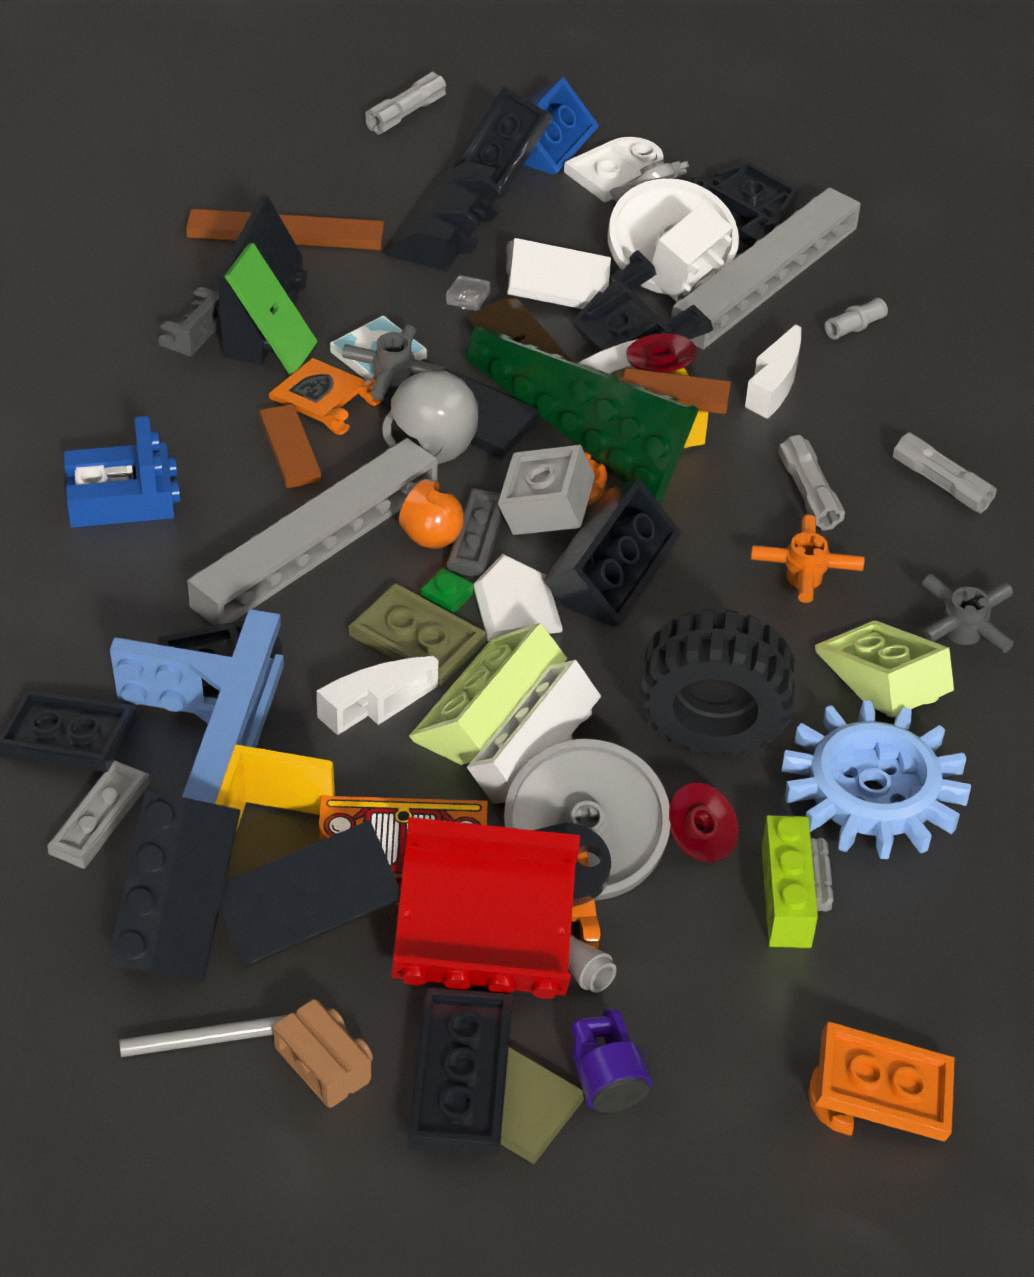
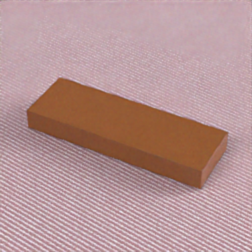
[623,368,731,414]
[259,404,321,489]

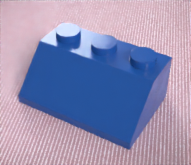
[524,77,599,175]

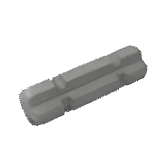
[811,838,834,912]

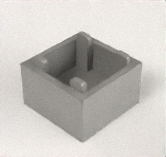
[498,445,595,535]

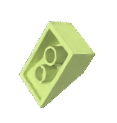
[815,620,954,717]

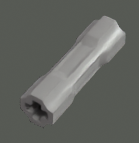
[365,72,446,135]
[893,432,997,514]
[778,435,845,531]

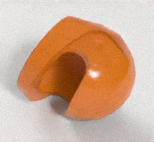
[399,479,464,549]

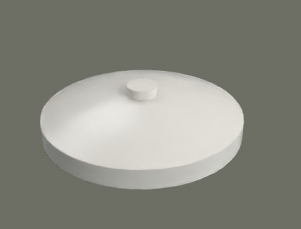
[608,179,739,295]

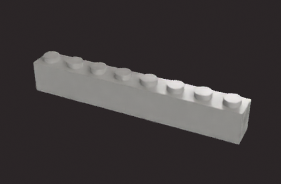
[671,187,861,350]
[187,438,438,626]

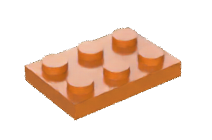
[815,1021,955,1142]

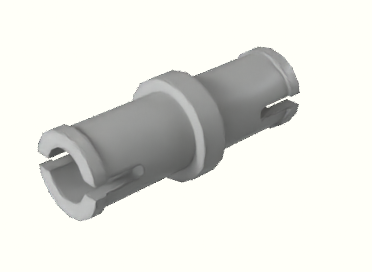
[825,298,888,340]

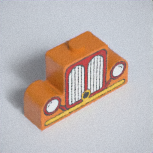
[319,796,488,905]

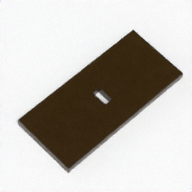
[466,295,573,362]

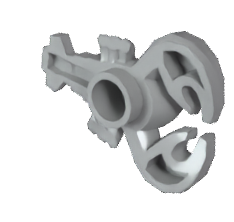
[610,160,689,201]

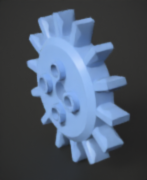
[782,700,971,859]

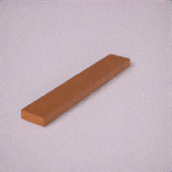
[186,209,384,250]

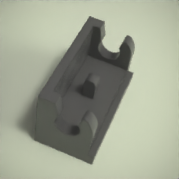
[158,287,221,357]

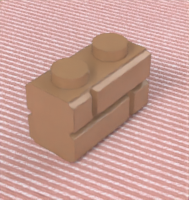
[273,999,373,1108]

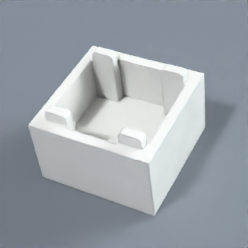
[651,202,733,302]

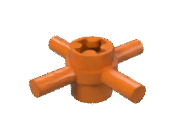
[751,515,864,603]

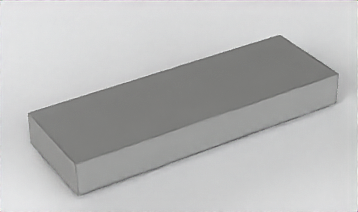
[47,760,150,869]

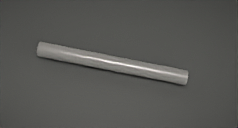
[119,1014,289,1057]

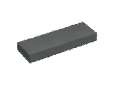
[447,489,503,578]

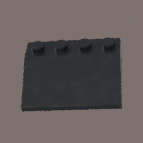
[218,195,307,365]

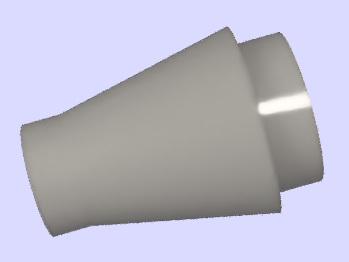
[568,934,616,993]

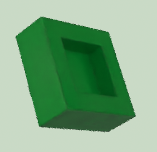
[421,568,473,614]

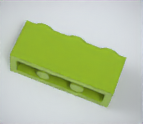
[762,815,818,948]

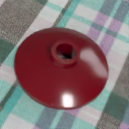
[626,333,696,373]
[669,782,738,863]

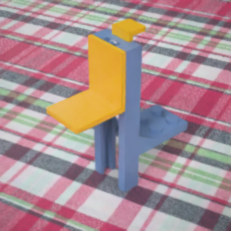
[110,609,335,829]

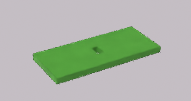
[224,243,318,375]

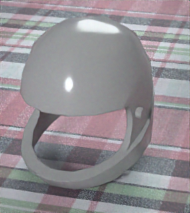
[382,370,478,464]

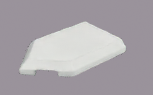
[473,553,563,641]

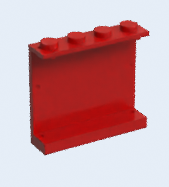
[391,817,580,999]

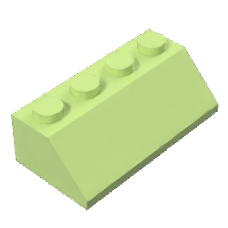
[409,623,567,765]

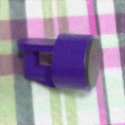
[571,1008,652,1113]

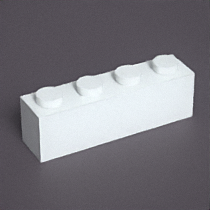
[467,660,601,804]

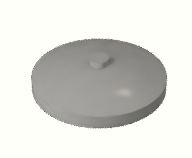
[504,739,671,901]

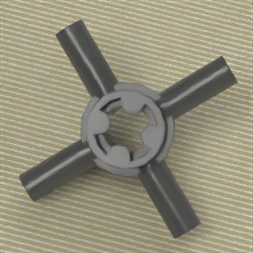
[342,325,446,400]
[921,574,1014,653]

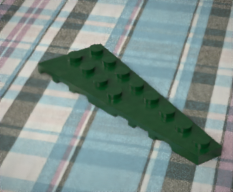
[464,327,699,501]

